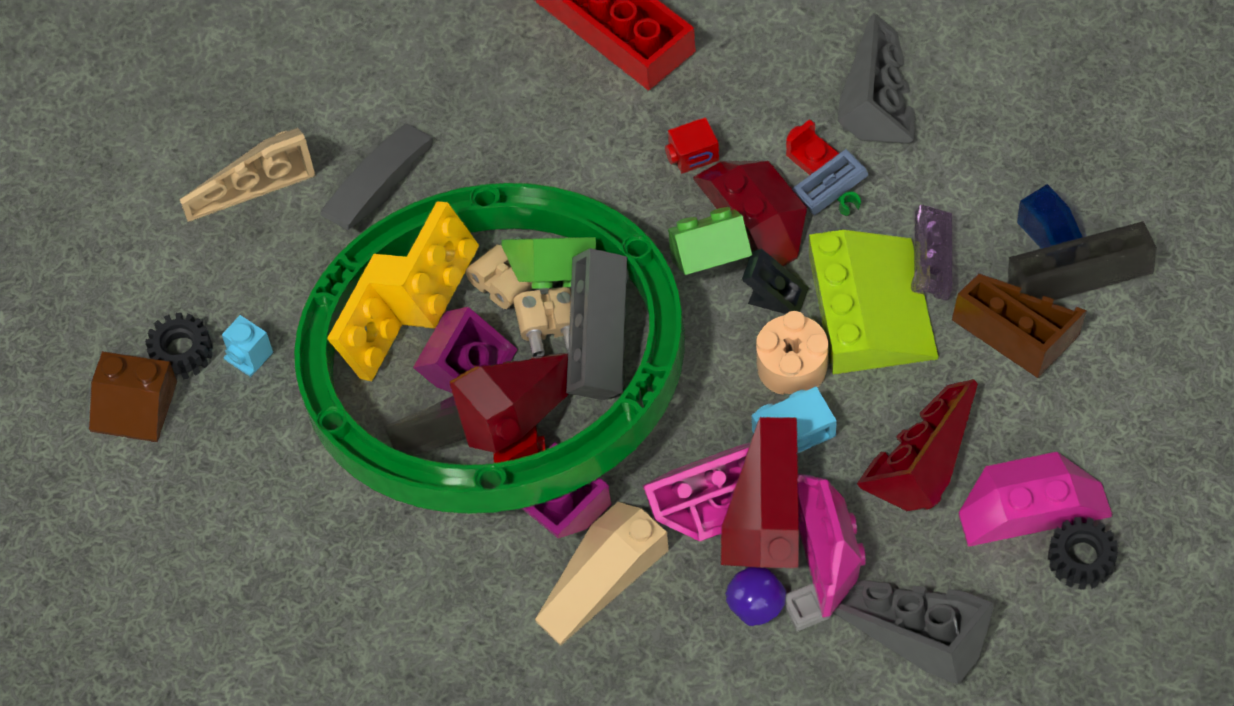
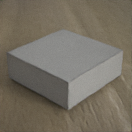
[784,583,831,632]

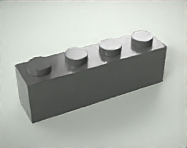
[567,248,629,400]

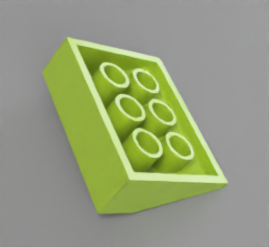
[809,230,938,375]

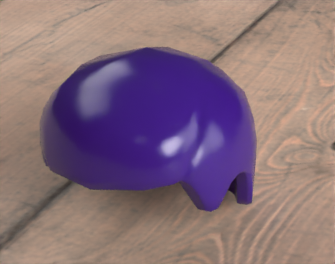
[725,567,786,626]

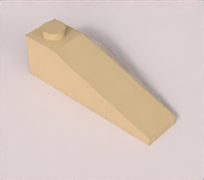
[180,128,315,222]

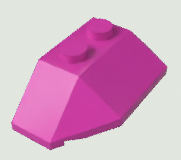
[643,443,750,541]
[958,452,1112,547]
[798,474,866,617]

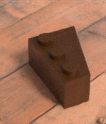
[952,274,1087,378]

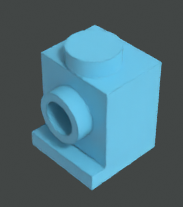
[222,315,273,377]

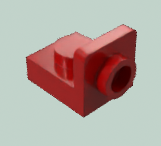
[786,119,839,175]

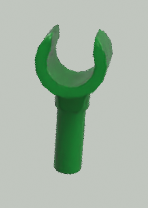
[837,192,861,216]

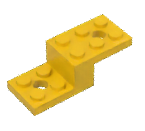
[327,201,479,381]

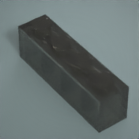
[1008,221,1157,300]

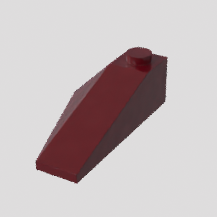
[857,379,978,511]

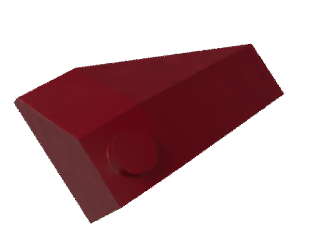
[449,353,569,453]
[721,417,799,568]

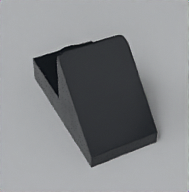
[741,249,808,314]

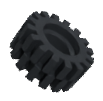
[145,313,213,380]
[1048,517,1118,590]

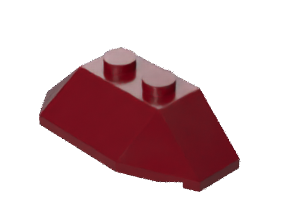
[693,161,807,266]

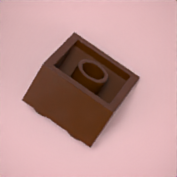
[89,351,178,442]

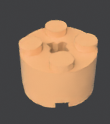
[756,311,828,395]

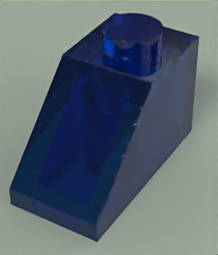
[1017,184,1088,270]

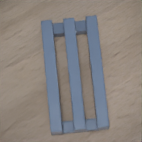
[792,149,868,216]

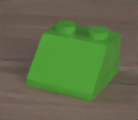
[668,207,752,275]
[502,237,596,289]

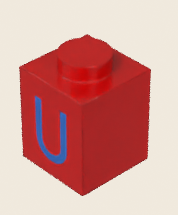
[665,117,719,174]

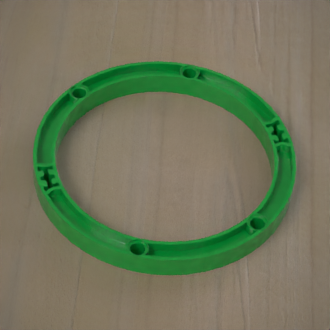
[294,183,685,514]

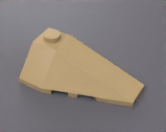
[535,502,669,646]

